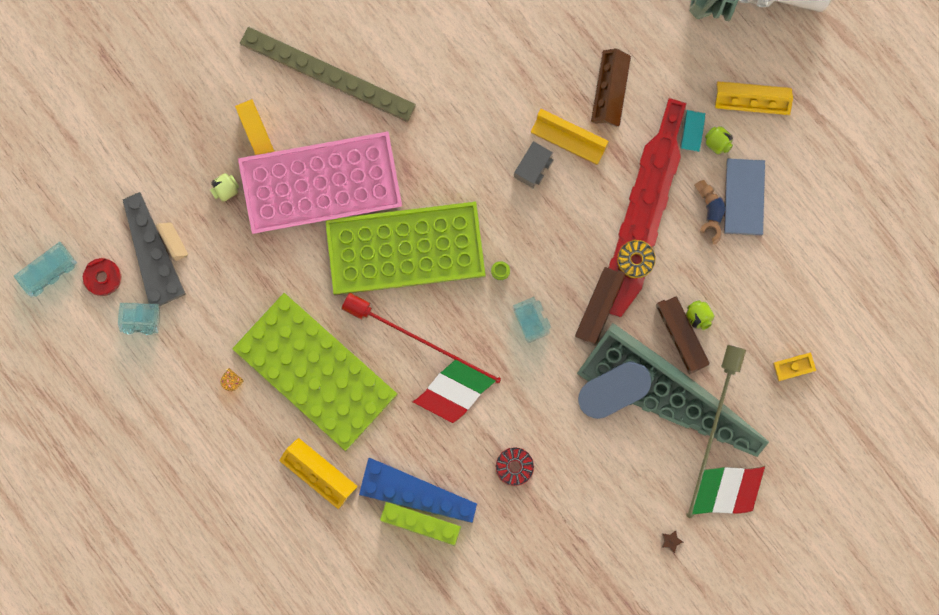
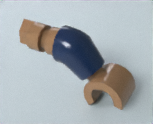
[694,180,726,245]

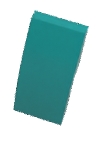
[680,110,706,152]

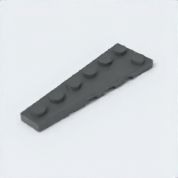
[123,192,186,310]

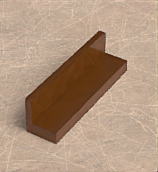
[591,48,631,127]
[575,267,626,346]
[656,296,710,374]

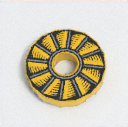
[617,240,656,278]

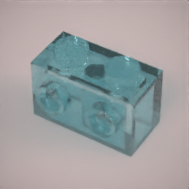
[513,297,551,343]
[118,303,160,335]

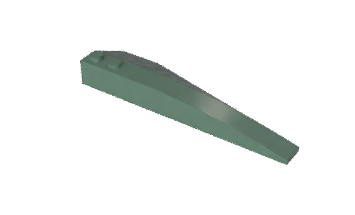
[577,323,769,457]

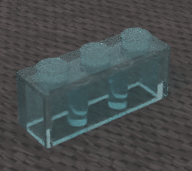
[14,242,77,297]

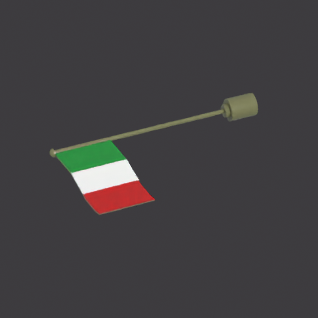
[686,344,765,518]

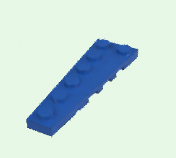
[359,457,477,523]

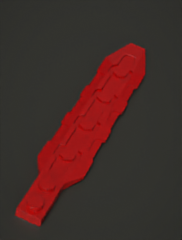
[608,98,687,317]

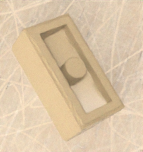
[156,223,188,261]

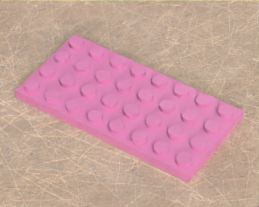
[238,132,402,234]

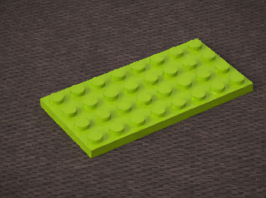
[325,201,486,295]
[232,293,398,451]

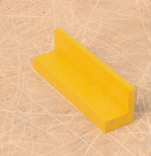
[715,81,793,115]
[531,108,609,165]
[279,438,357,510]

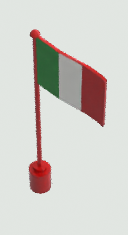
[341,293,501,423]

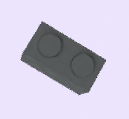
[514,141,554,188]

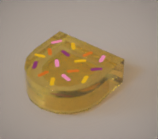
[220,368,244,392]

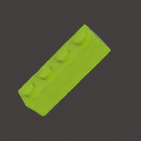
[380,502,461,546]

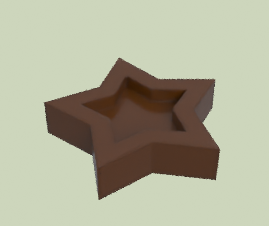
[661,530,683,553]

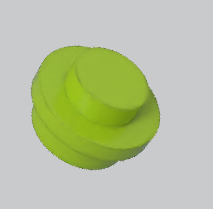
[491,261,510,280]

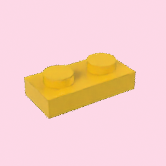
[773,352,817,382]

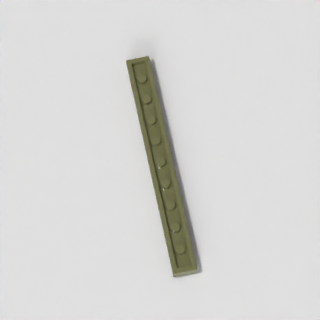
[240,27,416,122]

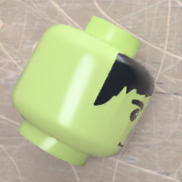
[210,173,240,202]

